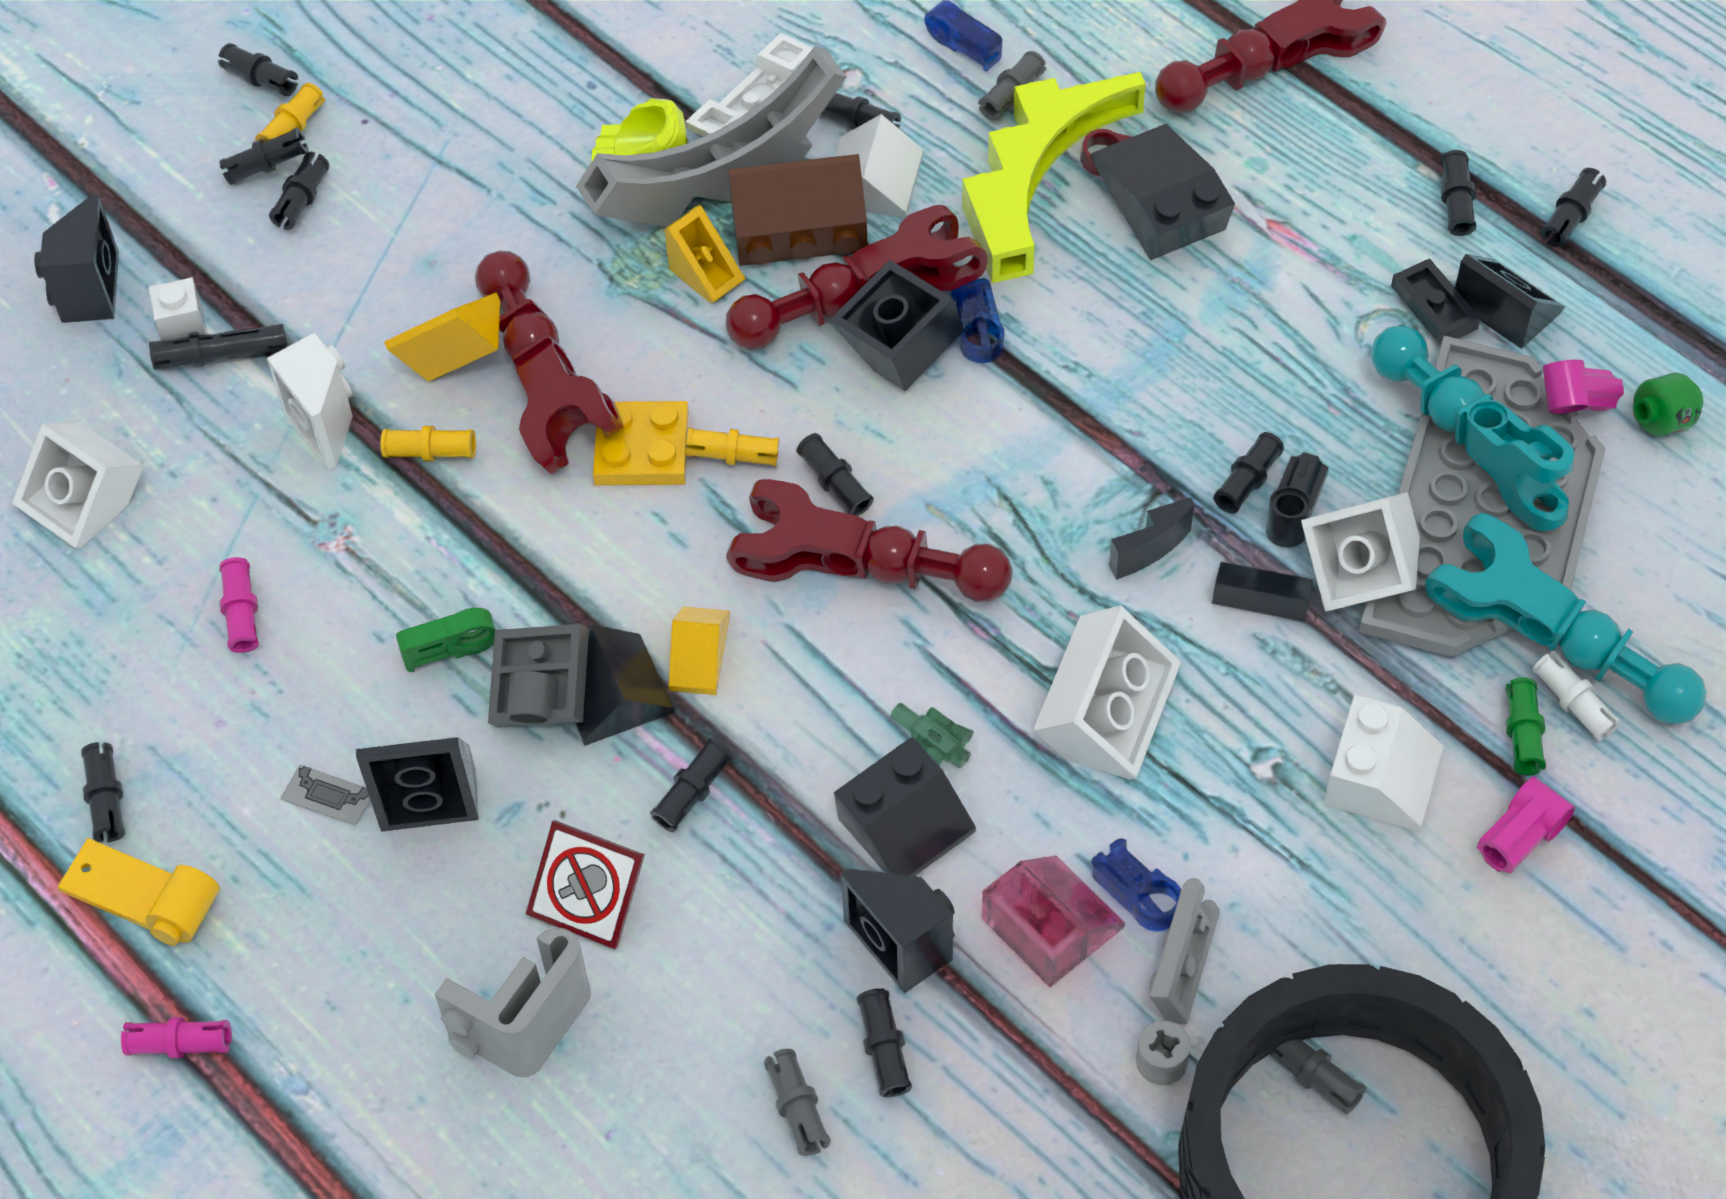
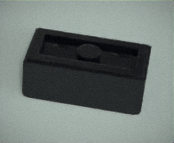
[1212,562,1314,621]

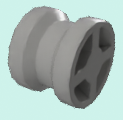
[1136,1020,1191,1085]

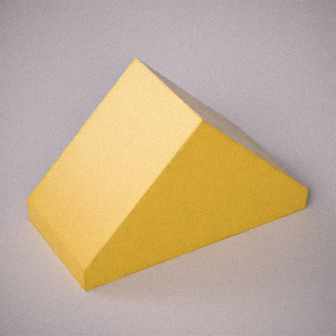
[664,205,746,303]
[668,606,730,695]

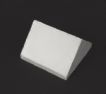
[835,114,923,218]

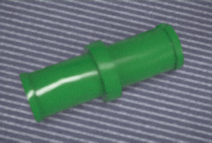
[1505,677,1546,775]

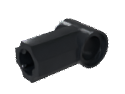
[1266,452,1329,548]

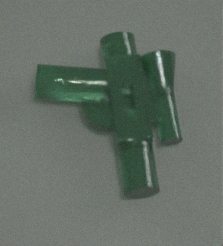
[890,703,974,768]

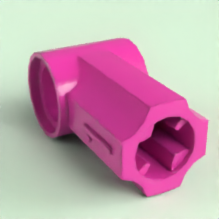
[1542,359,1624,414]
[1477,776,1576,874]

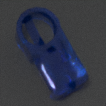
[924,0,1003,72]
[951,278,1004,363]
[1091,838,1182,932]

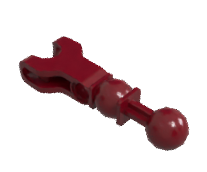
[1155,0,1386,114]
[725,205,988,350]
[475,250,624,475]
[726,479,1013,602]

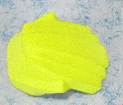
[591,98,689,162]

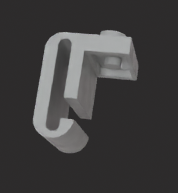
[435,928,591,1077]

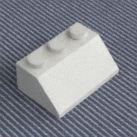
[1033,605,1181,780]

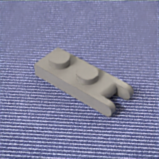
[1149,878,1220,1024]

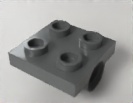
[488,624,589,727]

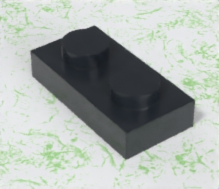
[1391,258,1481,346]

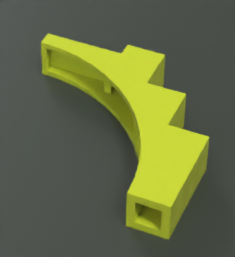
[962,72,1146,283]

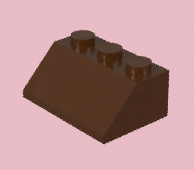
[728,154,868,266]

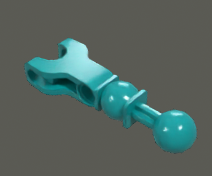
[1370,325,1574,532]
[1425,513,1706,725]

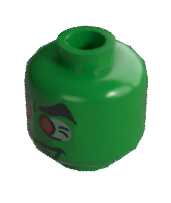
[1633,372,1703,437]

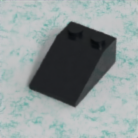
[1090,124,1235,261]
[356,737,479,832]

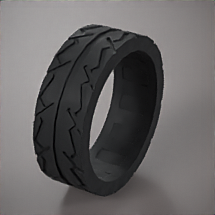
[1178,964,1545,1199]

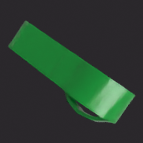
[396,607,497,672]

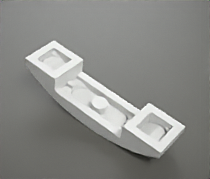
[685,33,812,137]

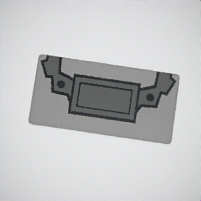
[281,765,370,825]

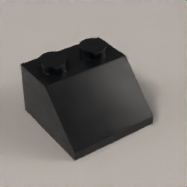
[34,195,119,323]
[830,260,965,391]
[834,736,976,876]
[841,868,955,994]

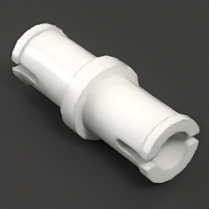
[1532,650,1622,742]

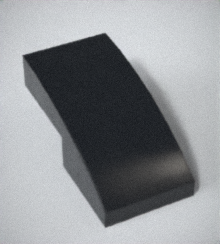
[1109,497,1194,580]

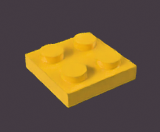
[593,401,689,485]

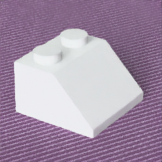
[267,332,353,471]
[12,422,144,548]
[1301,492,1420,612]
[1323,694,1444,832]

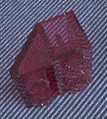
[982,855,1125,987]

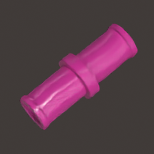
[219,557,259,653]
[121,1017,232,1058]

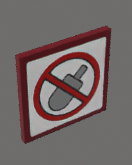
[525,820,645,949]

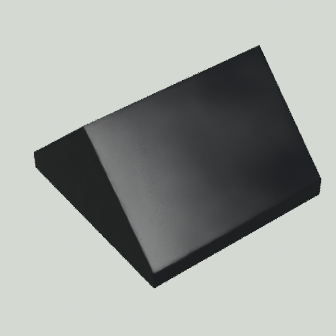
[1455,254,1565,349]
[575,624,674,746]

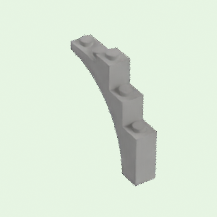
[576,46,847,227]

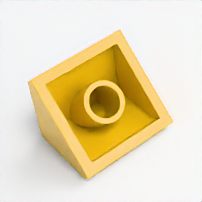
[384,292,500,382]

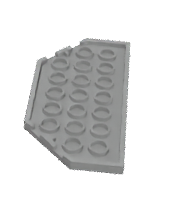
[1359,336,1605,657]

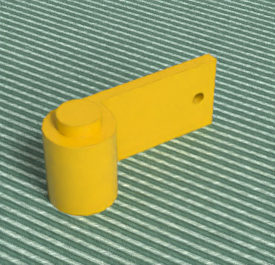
[58,838,220,946]

